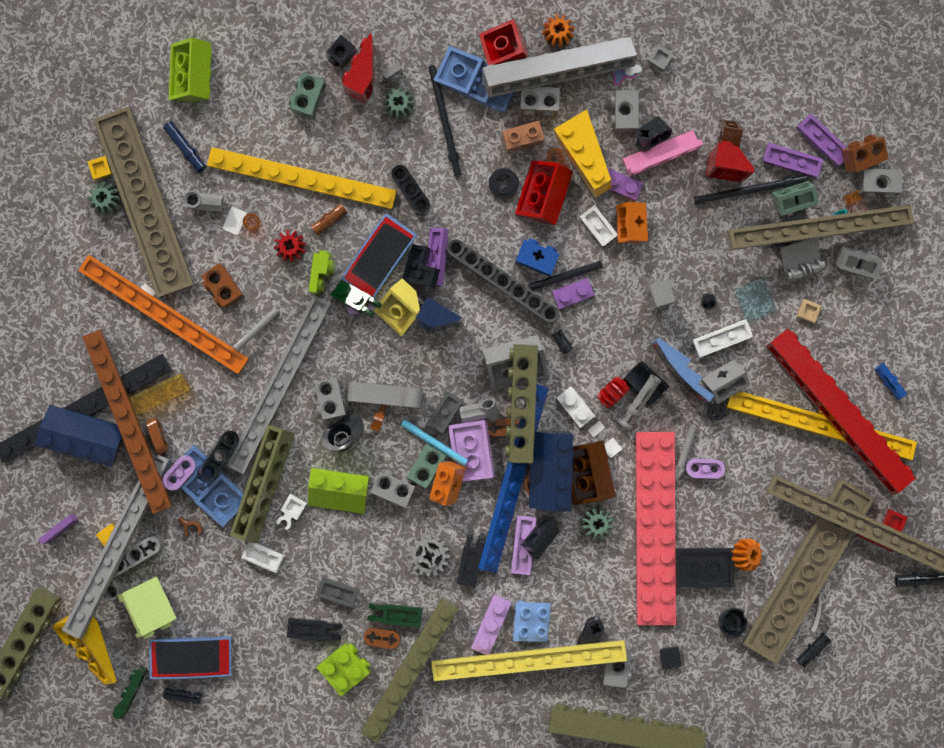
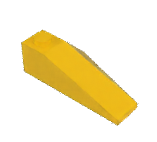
[52,614,117,685]

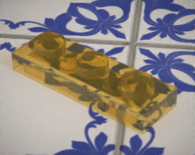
[129,373,191,415]

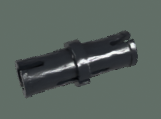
[796,632,832,668]

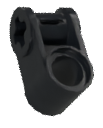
[636,116,672,152]
[577,616,604,645]

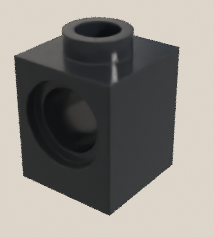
[326,35,357,69]

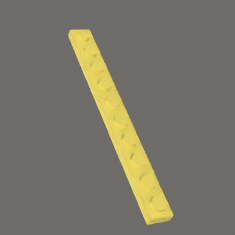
[432,640,627,681]

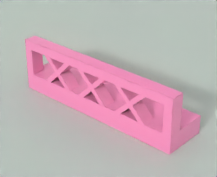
[622,130,703,177]

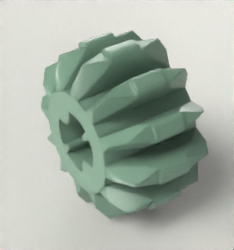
[383,87,415,120]
[87,182,121,215]
[582,507,614,540]

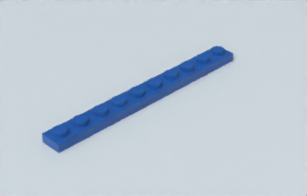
[478,384,549,573]

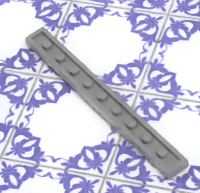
[226,295,332,474]
[62,452,171,639]

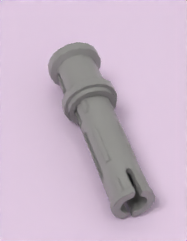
[617,375,661,430]

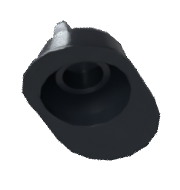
[321,414,364,452]

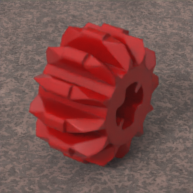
[274,230,307,263]
[597,377,629,409]

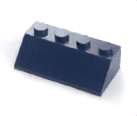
[35,405,122,467]
[529,431,573,511]

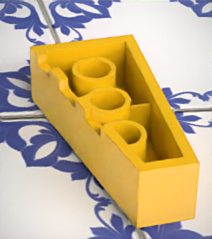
[554,109,611,198]

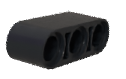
[391,165,431,216]
[197,431,239,482]

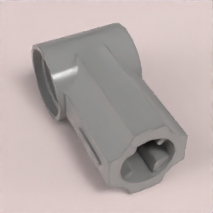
[184,191,224,212]
[460,396,500,423]

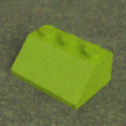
[168,38,212,102]
[308,467,370,514]

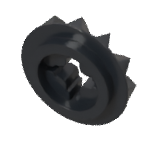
[489,168,519,199]

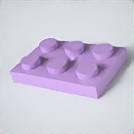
[448,420,495,482]

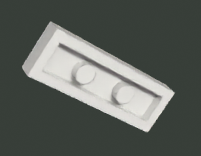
[692,319,753,358]

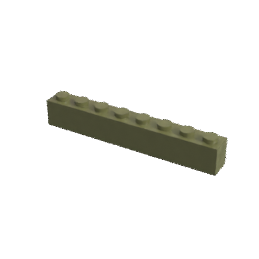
[360,596,459,743]
[548,703,707,748]

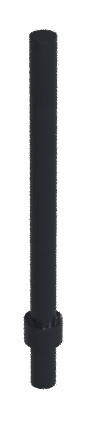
[428,65,462,177]
[693,175,808,204]

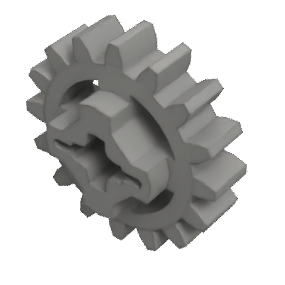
[408,534,450,577]

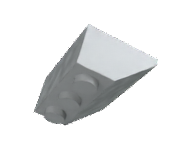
[482,335,548,392]

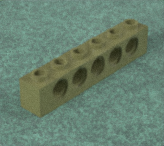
[505,344,538,463]
[230,425,295,543]
[0,586,62,702]

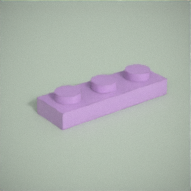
[511,515,537,575]
[471,594,512,655]

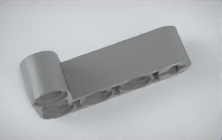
[347,382,423,408]
[103,536,164,601]

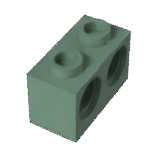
[289,72,326,120]
[772,181,819,216]
[407,443,448,489]

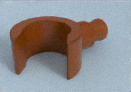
[370,404,387,432]
[178,516,203,537]

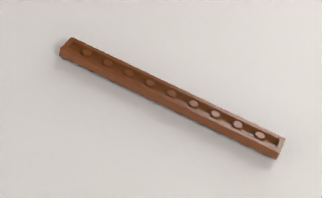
[82,329,173,514]

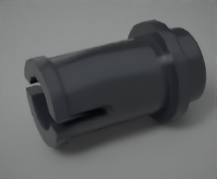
[551,329,573,354]

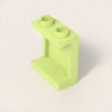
[117,577,177,639]

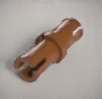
[310,203,348,236]

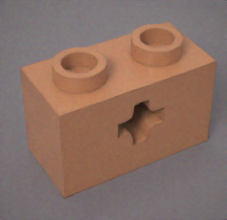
[502,121,544,154]

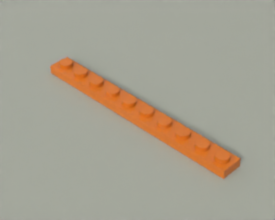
[78,254,250,374]

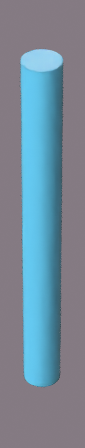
[401,420,468,467]

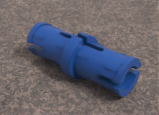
[874,362,907,400]

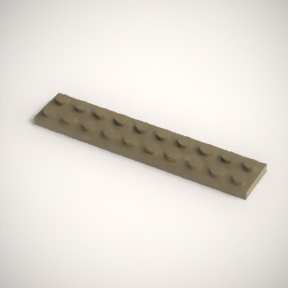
[93,106,194,298]
[742,478,875,664]

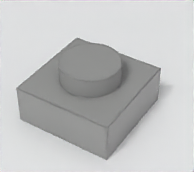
[647,44,674,72]
[382,62,403,83]

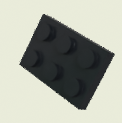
[675,547,734,587]

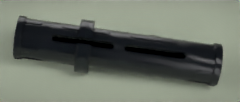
[894,572,944,588]

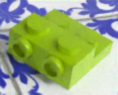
[309,250,336,296]
[316,641,371,697]

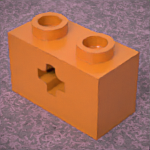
[616,202,648,244]
[429,461,466,506]

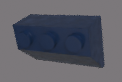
[415,297,462,332]

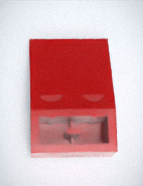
[341,33,375,104]

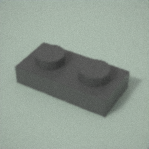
[427,391,464,433]
[316,577,359,608]

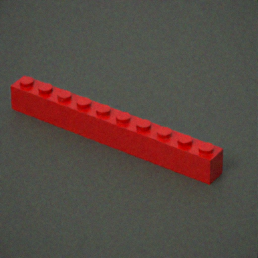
[765,328,916,495]

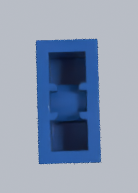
[515,238,560,277]

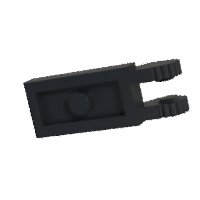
[457,531,484,587]
[287,617,343,641]

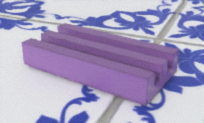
[38,514,78,544]

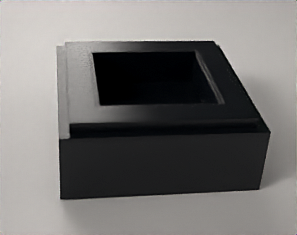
[659,646,682,669]

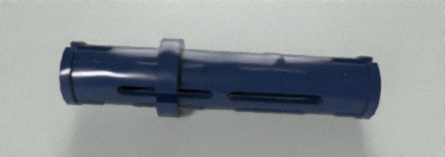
[163,121,207,173]

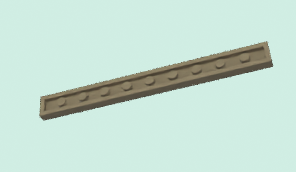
[727,205,914,250]
[766,475,944,573]

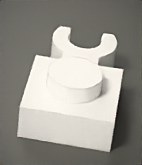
[276,493,307,530]

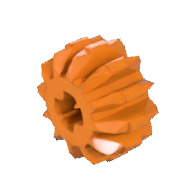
[542,14,575,48]
[731,538,763,571]

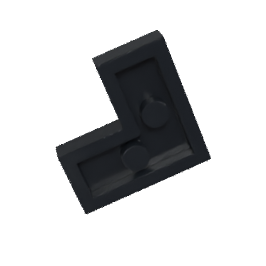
[402,244,440,288]

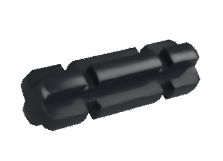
[163,688,202,704]

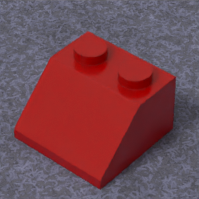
[479,19,529,66]

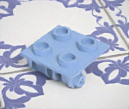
[512,600,551,642]

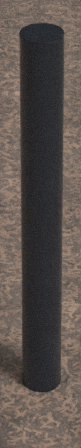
[528,261,603,291]

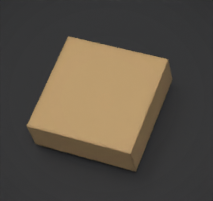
[796,299,822,324]

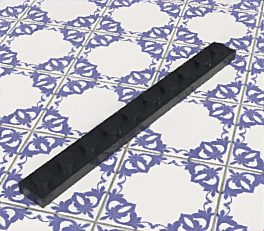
[0,354,173,463]

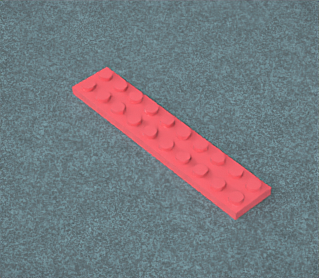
[635,432,676,625]

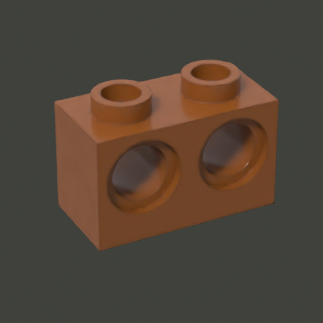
[841,135,889,172]
[201,263,245,309]

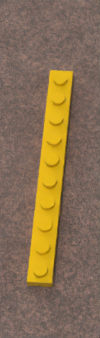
[207,147,397,210]
[726,391,917,461]

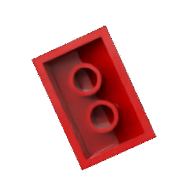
[705,141,755,183]
[515,160,573,225]

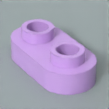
[163,455,196,490]
[685,459,725,479]

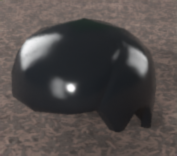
[718,608,748,638]

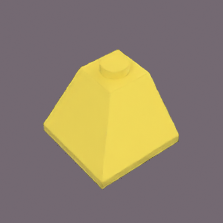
[374,279,420,337]

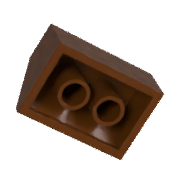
[571,440,616,505]

